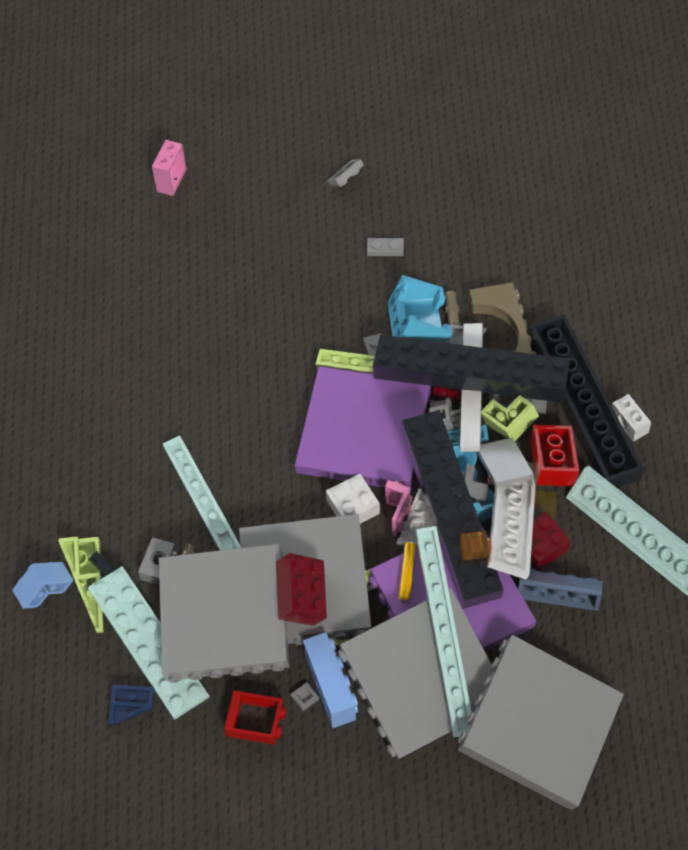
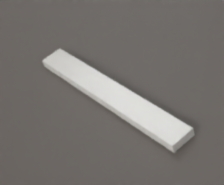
[460,323,483,452]

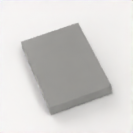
[476,438,534,488]

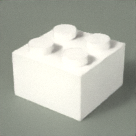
[326,474,380,524]

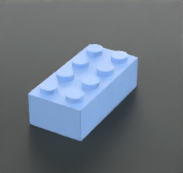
[303,632,358,728]

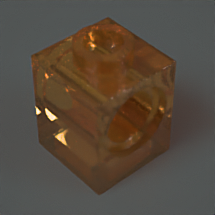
[460,531,492,560]

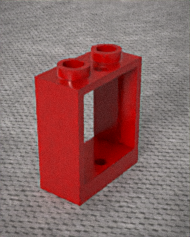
[224,690,287,745]

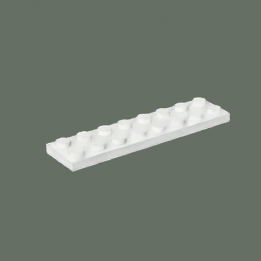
[488,462,536,580]

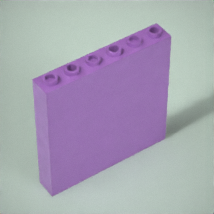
[295,367,431,492]
[368,526,536,651]

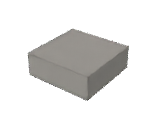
[290,682,319,711]

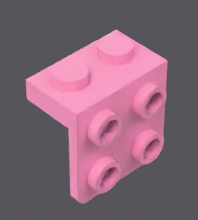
[385,480,413,537]

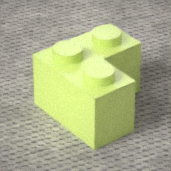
[481,395,539,441]

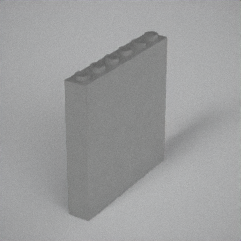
[239,514,372,645]
[159,544,290,683]
[338,588,493,760]
[458,635,624,810]

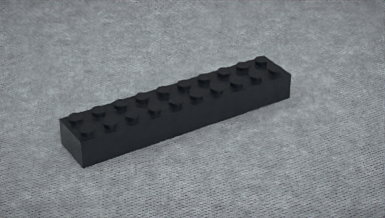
[529,314,644,488]
[373,335,570,403]
[401,410,504,609]

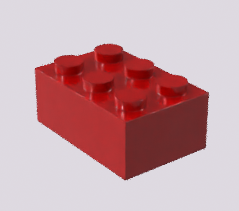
[529,425,579,486]

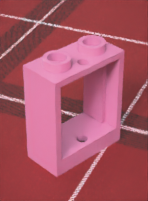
[152,140,186,196]

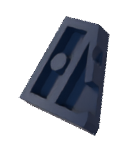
[108,684,155,725]

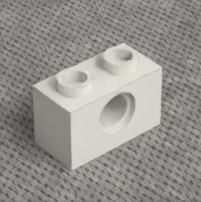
[612,394,651,441]

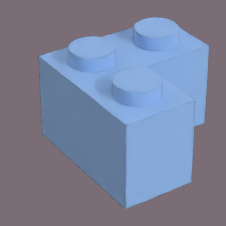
[13,562,74,609]

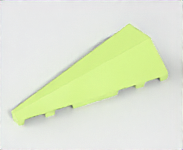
[59,537,104,633]

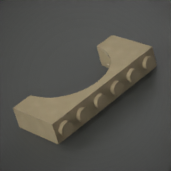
[469,283,536,354]

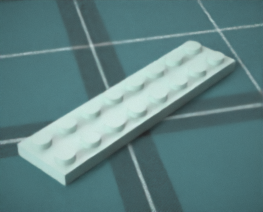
[566,466,688,596]
[88,567,209,720]

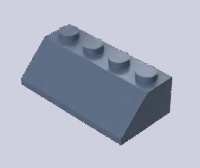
[518,569,602,611]

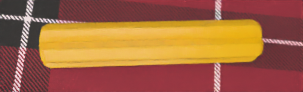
[399,542,416,601]

